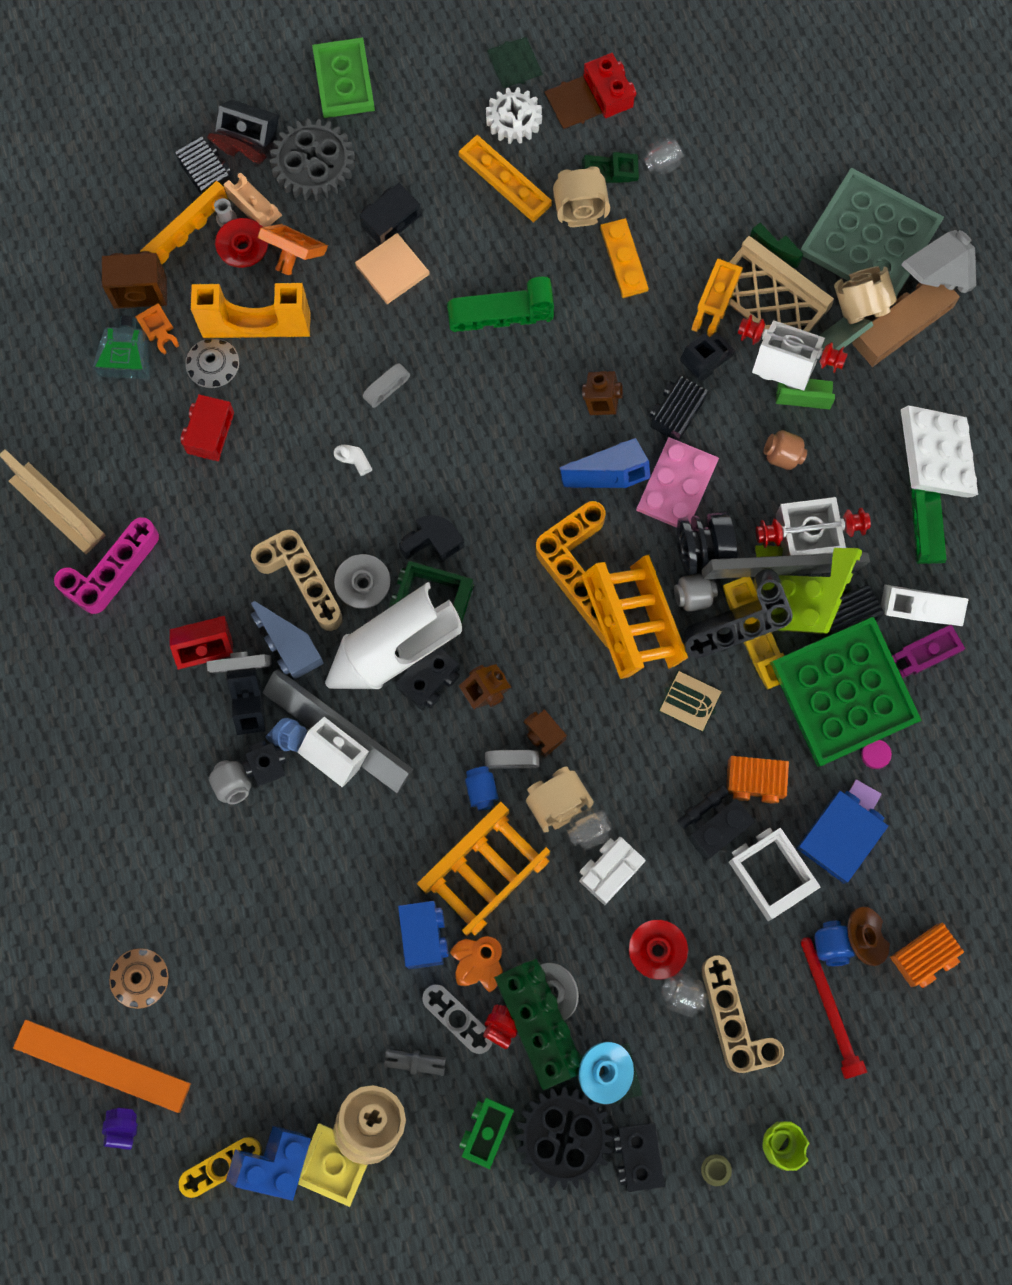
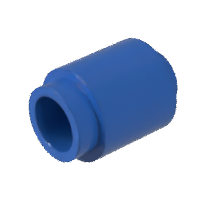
[465,766,499,811]

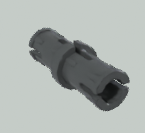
[384,1048,446,1076]

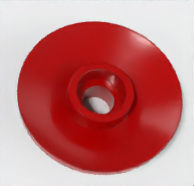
[215,218,269,268]
[629,920,688,980]

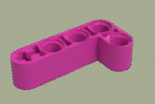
[54,518,159,614]

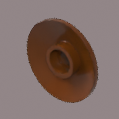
[848,907,890,966]

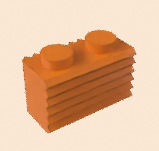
[726,756,789,803]
[890,922,964,988]

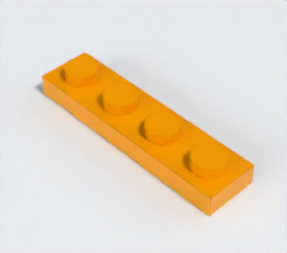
[459,135,552,223]
[140,181,228,264]

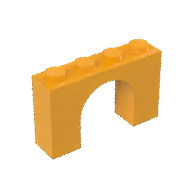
[191,283,310,338]

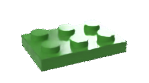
[312,37,375,118]

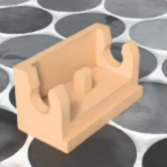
[223,173,282,227]

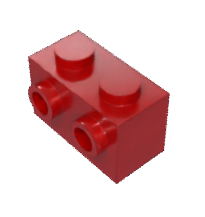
[583,52,636,119]
[181,394,234,462]
[170,616,233,670]

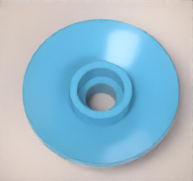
[579,1042,634,1104]

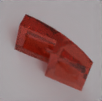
[207,133,267,164]

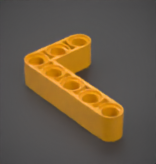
[536,501,609,649]

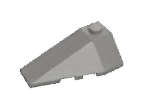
[901,230,976,293]

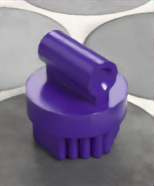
[102,1107,138,1150]

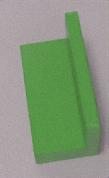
[776,379,835,410]

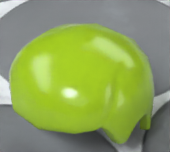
[763,1121,809,1171]

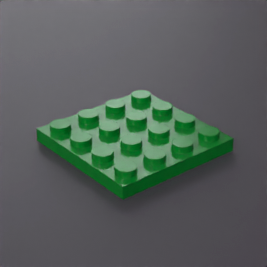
[770,617,922,767]

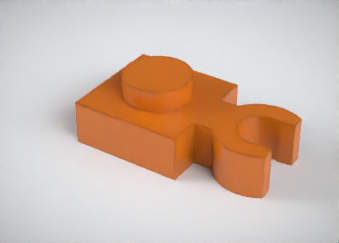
[135,303,179,355]

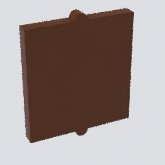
[544,76,602,129]

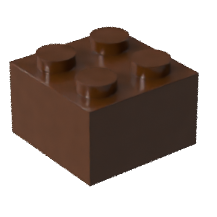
[102,251,167,309]

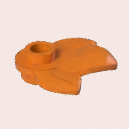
[450,936,503,992]

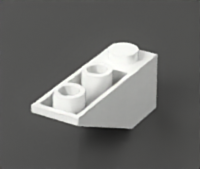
[881,585,968,626]

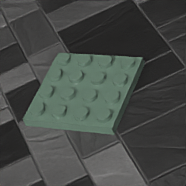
[800,168,944,297]

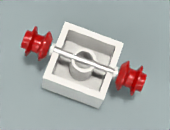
[738,314,848,391]
[756,497,871,556]

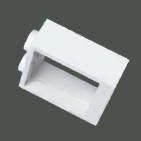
[729,828,821,921]

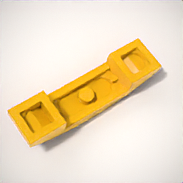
[723,577,784,690]

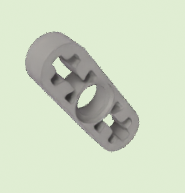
[422,985,493,1054]

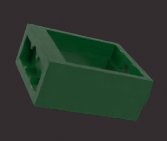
[389,561,474,638]

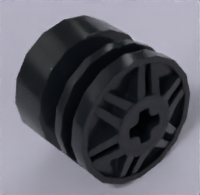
[676,511,737,576]

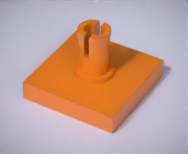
[258,224,328,275]

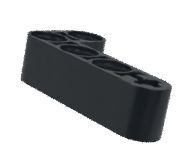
[684,569,793,658]

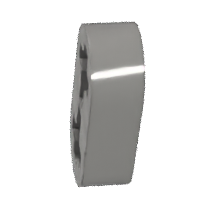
[363,363,410,408]
[485,750,539,769]

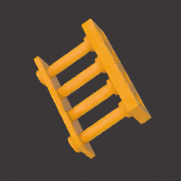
[581,555,688,679]
[417,802,550,936]

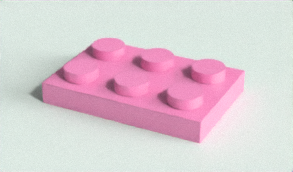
[636,437,719,528]

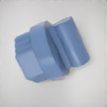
[265,718,307,752]

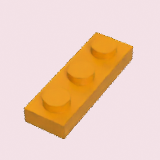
[600,218,649,298]

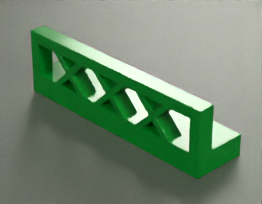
[908,467,947,564]

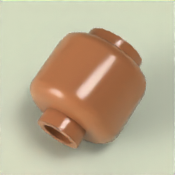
[764,430,807,470]

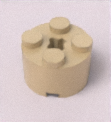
[553,167,610,227]
[834,266,897,324]
[526,767,594,832]

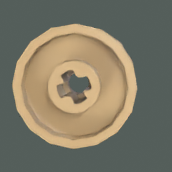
[333,1085,406,1165]

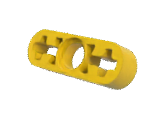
[179,1137,262,1198]

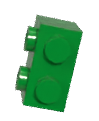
[459,1097,514,1169]

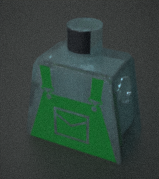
[93,315,150,379]

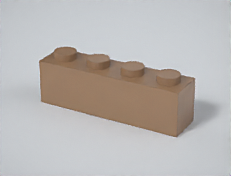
[852,283,960,367]

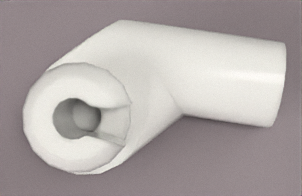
[334,445,372,476]

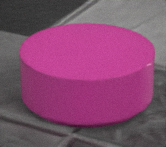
[861,740,892,769]

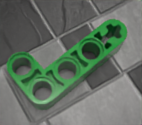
[447,277,554,332]

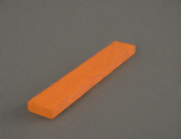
[13,1020,191,1113]

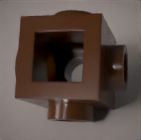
[582,371,623,415]
[459,664,511,709]

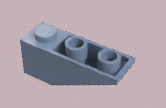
[251,601,324,680]

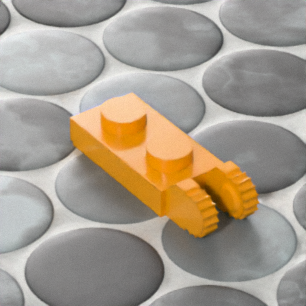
[691,259,743,337]

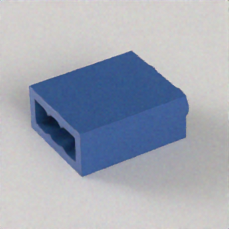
[796,791,888,884]

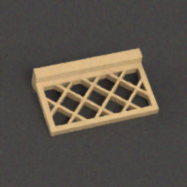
[729,236,834,332]
[0,450,106,554]

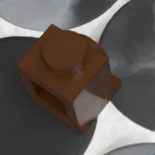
[523,709,567,758]

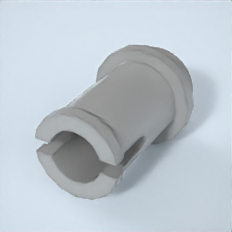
[214,198,237,227]

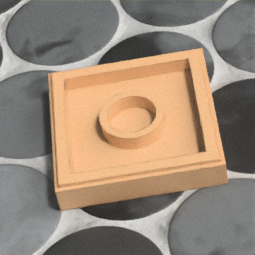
[355,233,429,304]

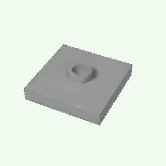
[206,652,272,673]

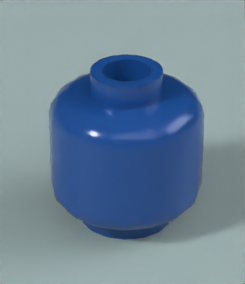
[814,921,855,966]

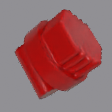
[483,1004,518,1049]

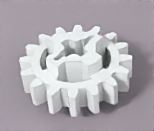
[486,87,542,144]

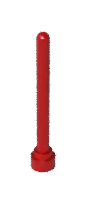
[801,937,867,1079]

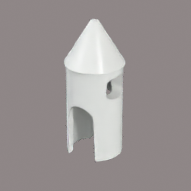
[325,582,462,689]

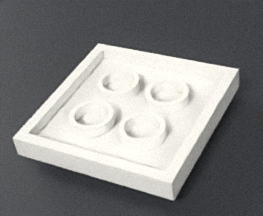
[901,405,978,497]

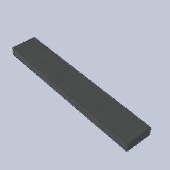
[702,552,870,579]
[263,669,413,793]

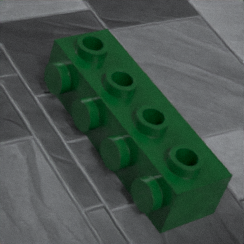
[494,959,582,1090]

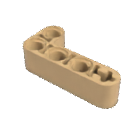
[251,530,343,631]
[701,956,784,1073]

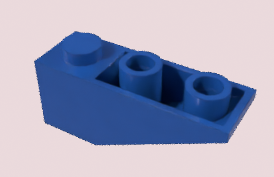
[559,438,651,488]

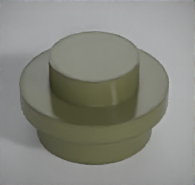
[701,1154,732,1186]

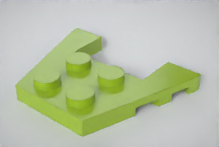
[755,545,862,634]

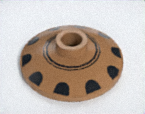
[109,949,168,1009]

